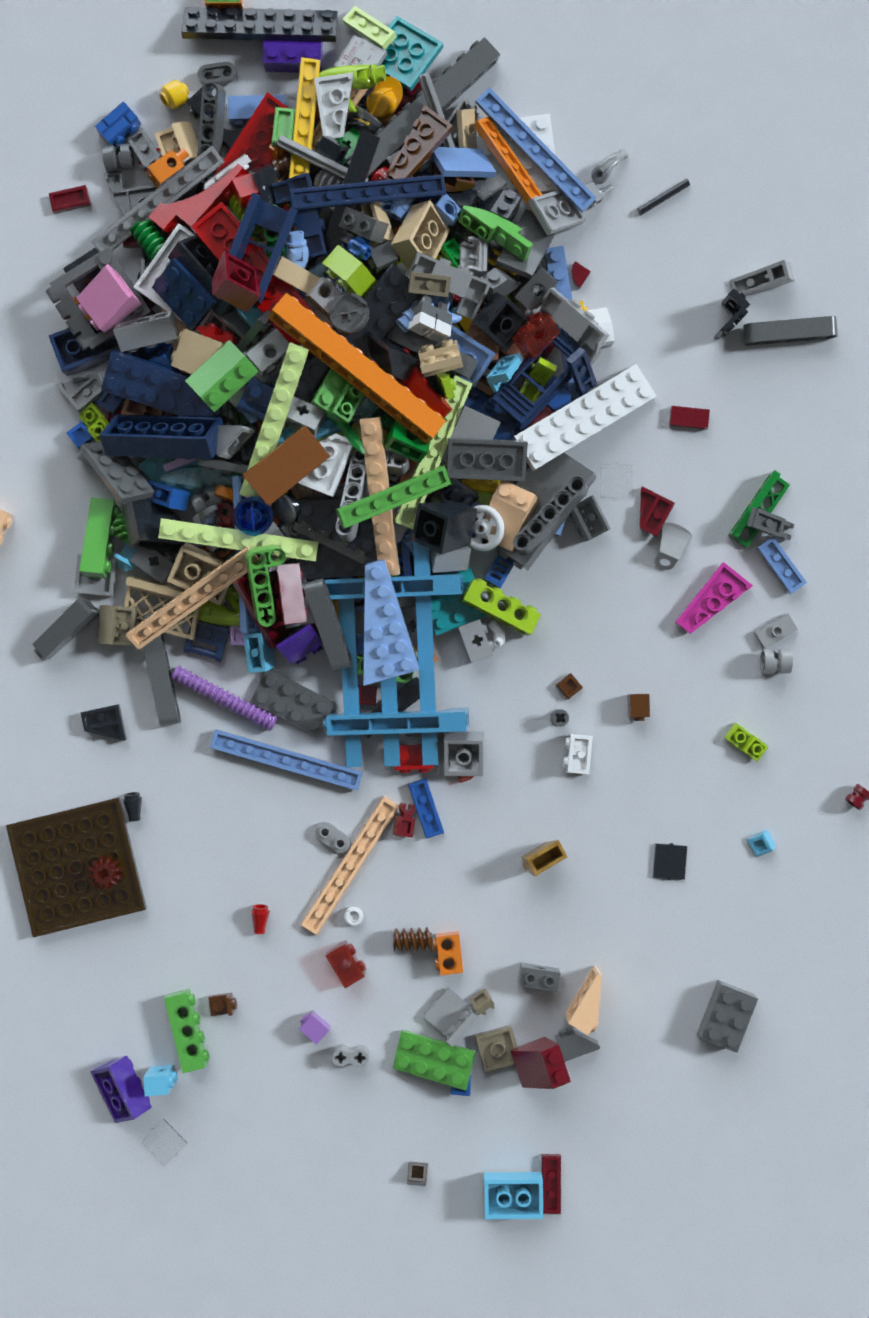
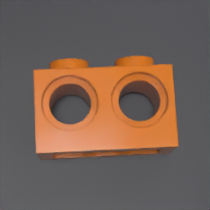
[433,931,463,975]

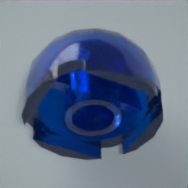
[233,496,273,536]

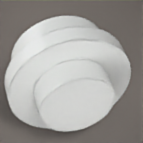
[344,906,363,926]

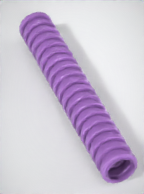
[171,665,277,732]

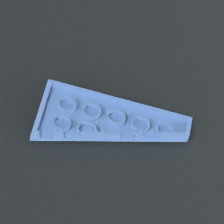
[363,558,419,686]

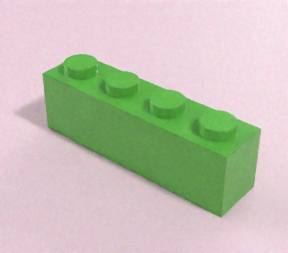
[79,497,120,579]

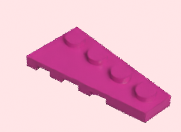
[675,562,753,634]

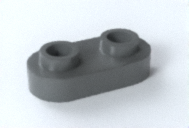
[198,62,237,85]

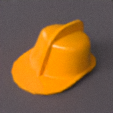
[366,76,403,123]

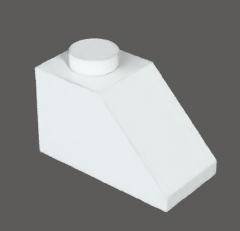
[588,308,615,348]

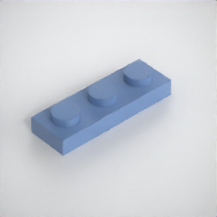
[756,536,807,594]

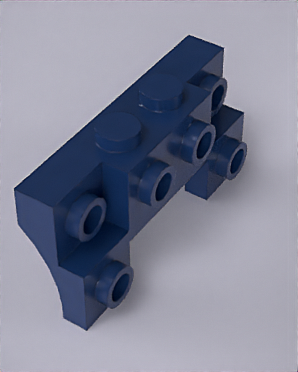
[271,173,328,260]

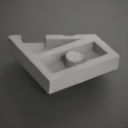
[56,373,105,413]

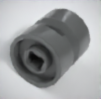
[102,143,135,173]

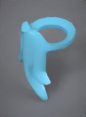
[114,542,138,572]

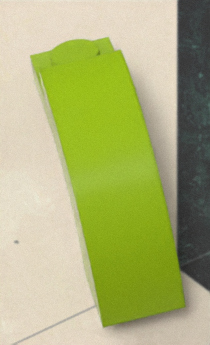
[510,357,557,421]

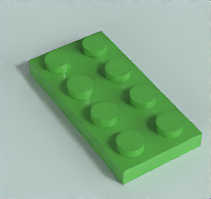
[393,1030,476,1091]

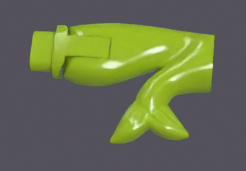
[319,64,386,113]
[188,585,240,626]

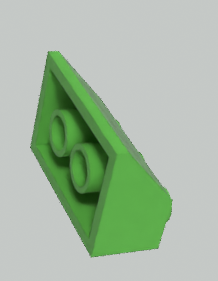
[185,340,259,412]

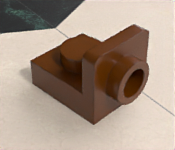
[208,992,237,1016]

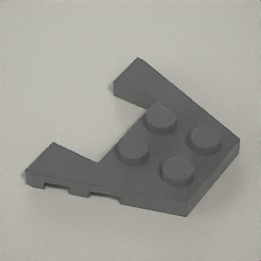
[104,171,157,215]

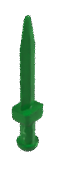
[330,418,365,454]

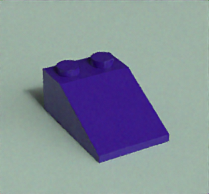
[276,624,323,665]

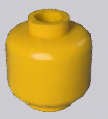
[159,80,189,110]

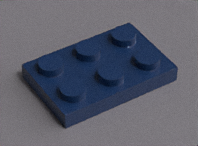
[152,258,217,331]

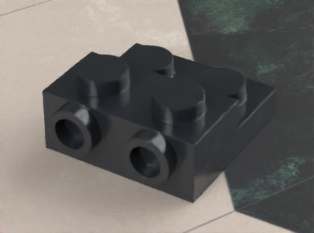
[425,478,479,506]

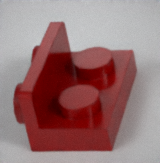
[395,744,433,773]

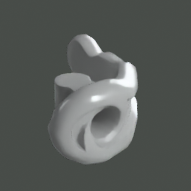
[591,149,628,184]

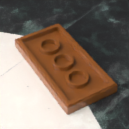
[243,425,330,506]

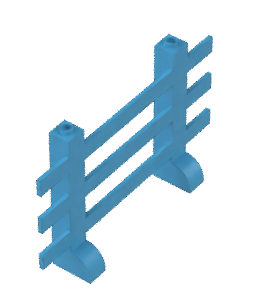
[323,541,469,767]

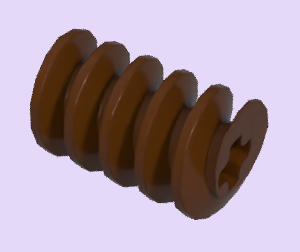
[393,927,432,953]

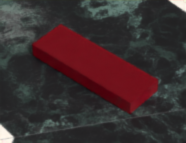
[541,1154,561,1214]

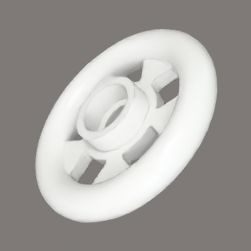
[469,505,504,551]

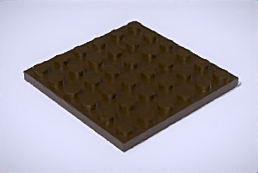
[6,797,147,938]

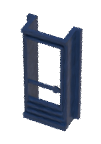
[229,193,298,304]
[487,333,575,432]

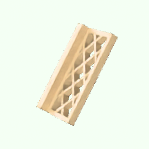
[124,576,201,640]

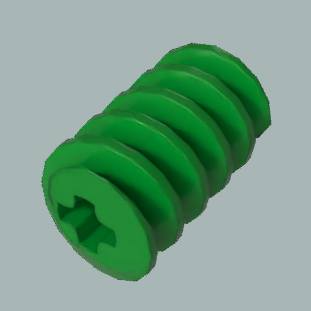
[130,220,166,261]

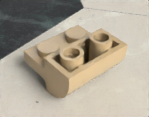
[155,122,198,167]
[418,339,463,377]

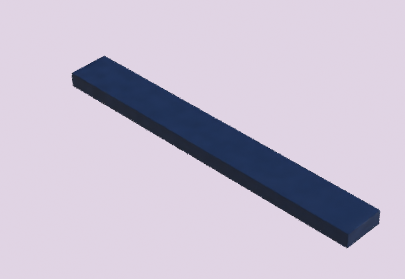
[288,174,446,211]

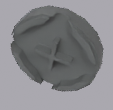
[329,293,370,334]

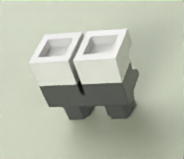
[408,295,452,343]

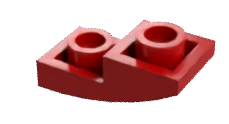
[197,323,241,346]

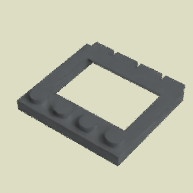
[45,247,152,351]

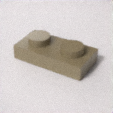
[408,271,451,297]

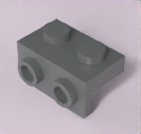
[569,495,611,542]

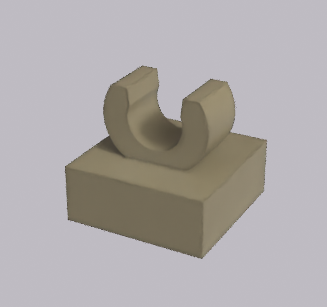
[470,988,495,1015]

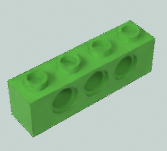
[164,989,210,1073]

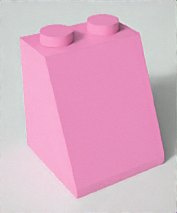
[77,264,142,333]

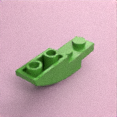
[458,205,533,262]

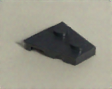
[80,704,127,741]

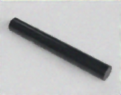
[638,179,690,215]

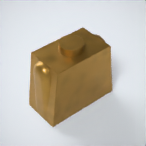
[521,840,568,876]

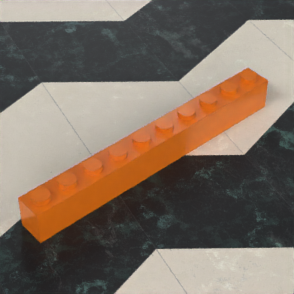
[268,293,446,445]

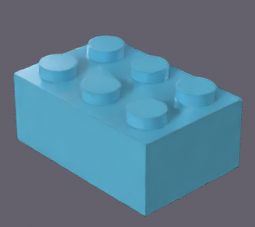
[484,1172,543,1219]

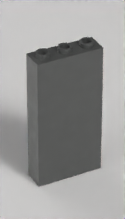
[482,453,596,571]

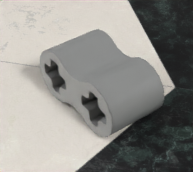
[332,1044,369,1067]

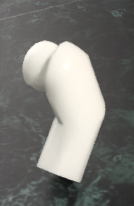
[487,619,506,648]

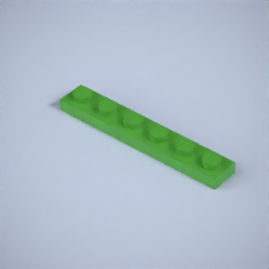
[336,466,451,528]

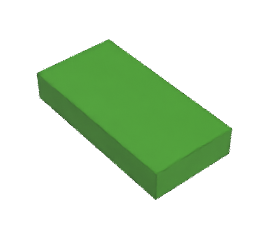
[272,107,295,147]

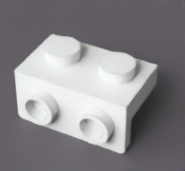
[563,734,593,774]

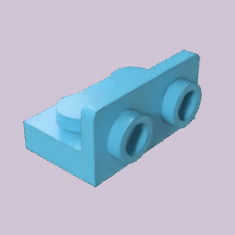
[486,352,524,393]

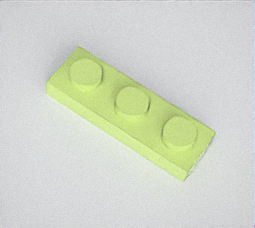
[342,6,397,49]

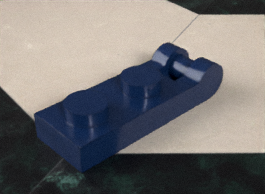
[566,347,597,396]

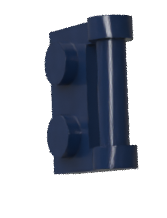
[235,377,274,421]
[183,619,230,663]

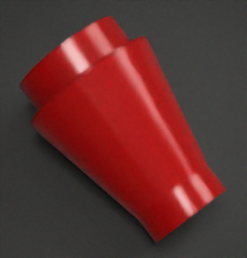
[251,904,270,934]

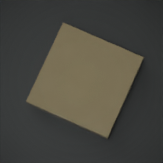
[474,1025,517,1073]

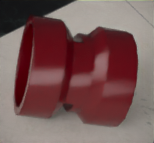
[845,784,869,811]

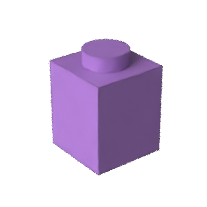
[299,1010,330,1045]

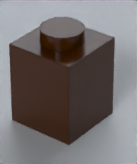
[628,694,650,721]

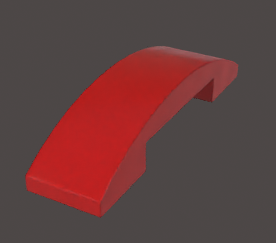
[400,349,453,419]

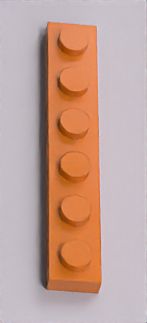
[473,117,542,218]

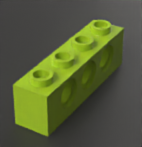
[460,578,541,636]

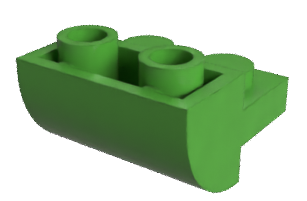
[311,369,364,424]

